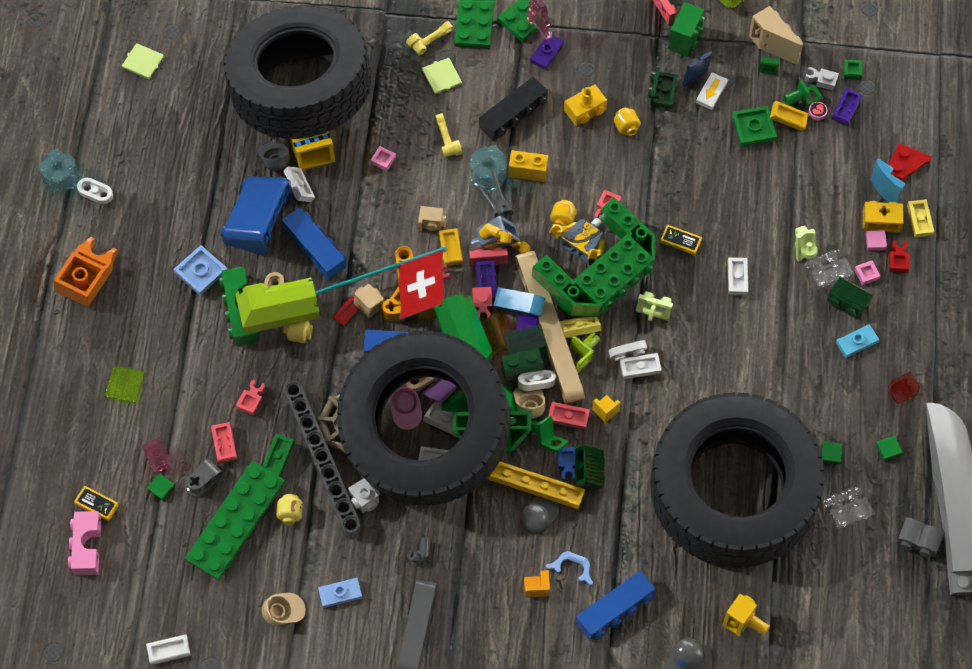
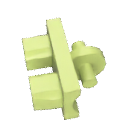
[795,226,818,262]
[636,291,673,322]

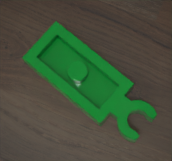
[262,433,295,477]

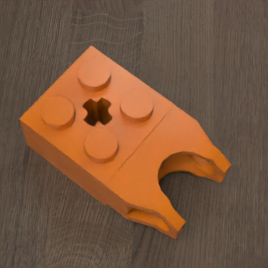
[54,237,117,307]

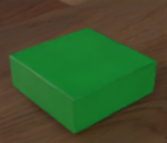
[759,57,779,74]
[843,60,863,79]
[876,436,903,461]
[821,442,842,465]
[147,473,175,501]

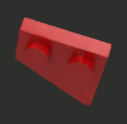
[888,143,932,181]

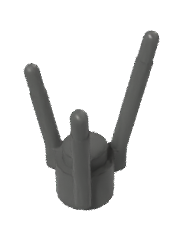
[480,170,514,217]

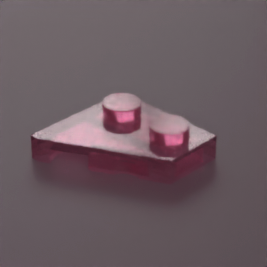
[527,0,553,40]

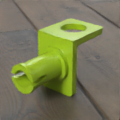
[570,333,600,373]

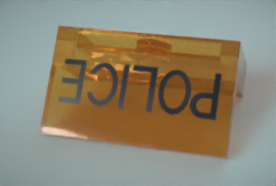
[481,313,518,358]

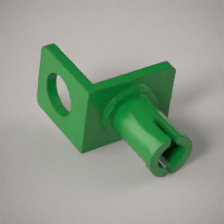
[783,80,823,107]
[531,416,569,453]

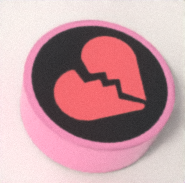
[808,102,827,121]

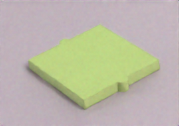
[122,43,164,80]
[422,58,462,94]

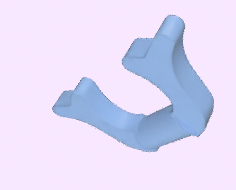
[546,551,593,586]

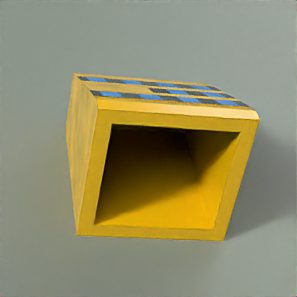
[289,131,335,171]

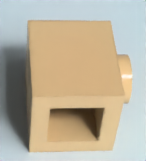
[354,284,384,318]

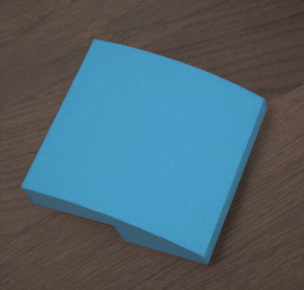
[870,159,905,203]

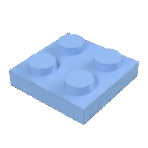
[173,245,227,296]

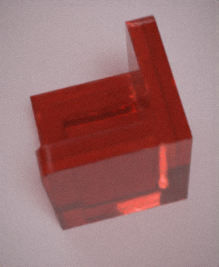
[887,372,920,404]

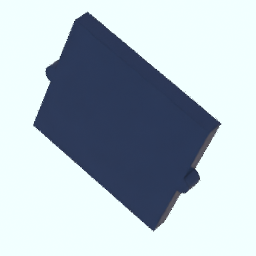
[683,51,713,86]

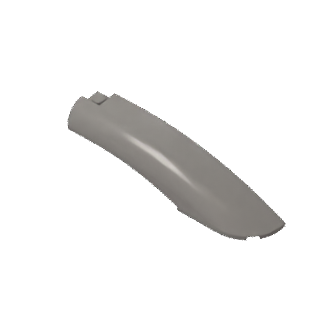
[926,403,972,595]

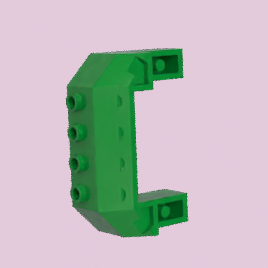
[531,197,655,317]

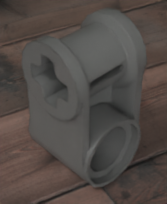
[186,459,223,497]

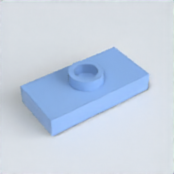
[318,578,362,608]

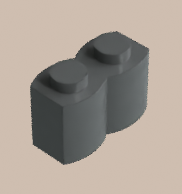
[897,517,944,558]

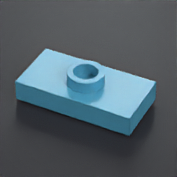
[836,324,879,358]

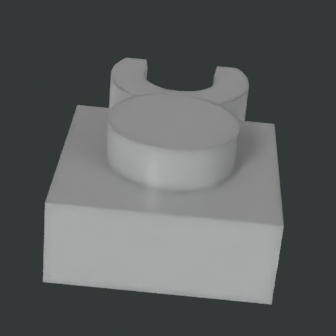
[805,67,839,91]

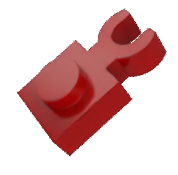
[889,240,909,273]

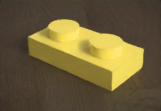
[907,199,934,238]
[559,317,601,338]

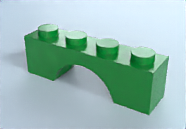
[219,266,258,346]

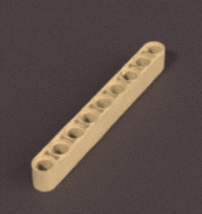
[515,251,585,404]

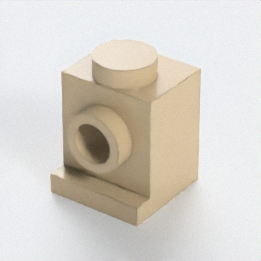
[418,206,446,232]

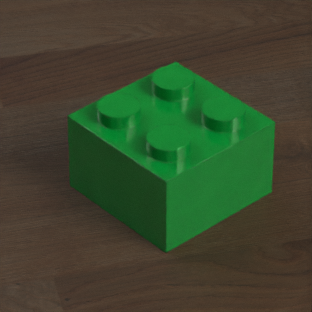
[668,2,706,57]

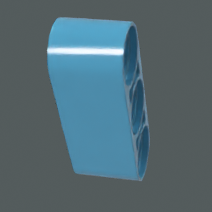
[493,287,546,317]

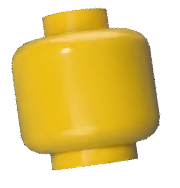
[614,108,641,136]
[550,200,577,226]

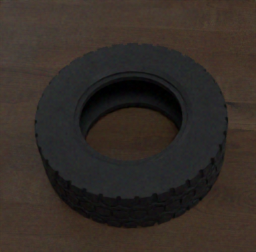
[224,5,372,139]

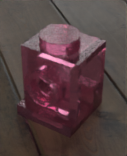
[141,437,172,472]

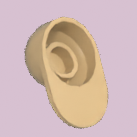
[513,387,545,419]
[262,593,306,626]

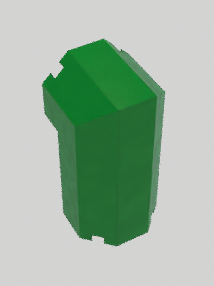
[434,294,492,364]

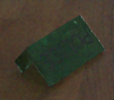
[504,324,547,356]

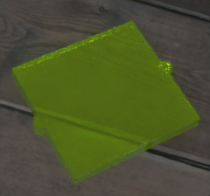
[105,366,145,403]

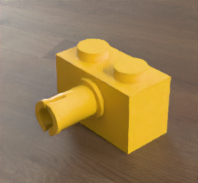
[564,85,607,126]
[723,594,770,637]

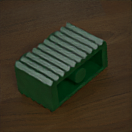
[827,276,873,319]
[501,348,543,382]
[575,444,605,491]

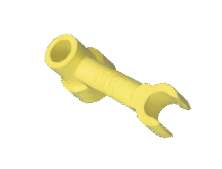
[406,21,453,55]
[436,113,463,157]

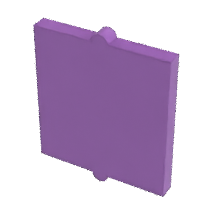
[422,378,458,404]

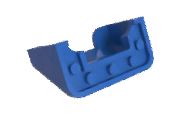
[221,176,293,257]

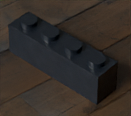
[479,76,548,141]

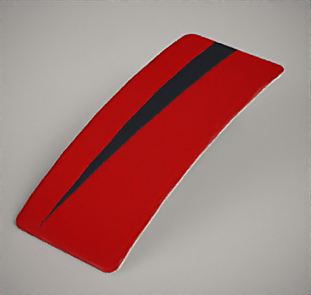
[333,295,359,326]

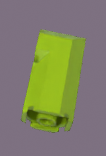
[236,278,320,334]

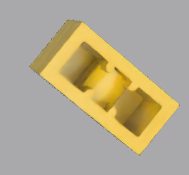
[509,150,548,182]
[863,201,903,232]

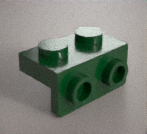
[647,66,678,109]

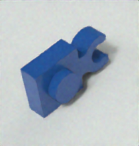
[557,447,577,482]

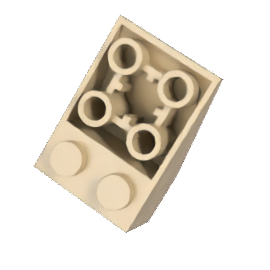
[749,6,803,65]

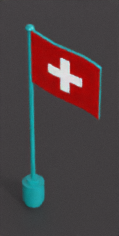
[315,246,447,320]

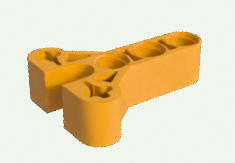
[383,246,435,322]

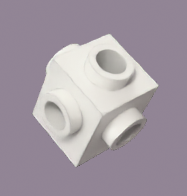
[348,478,380,513]

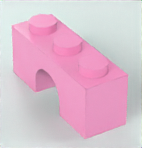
[68,511,101,575]

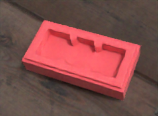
[211,422,238,464]

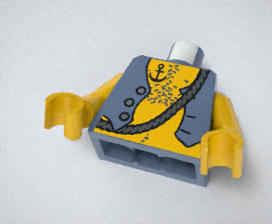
[471,216,530,254]
[549,218,605,265]

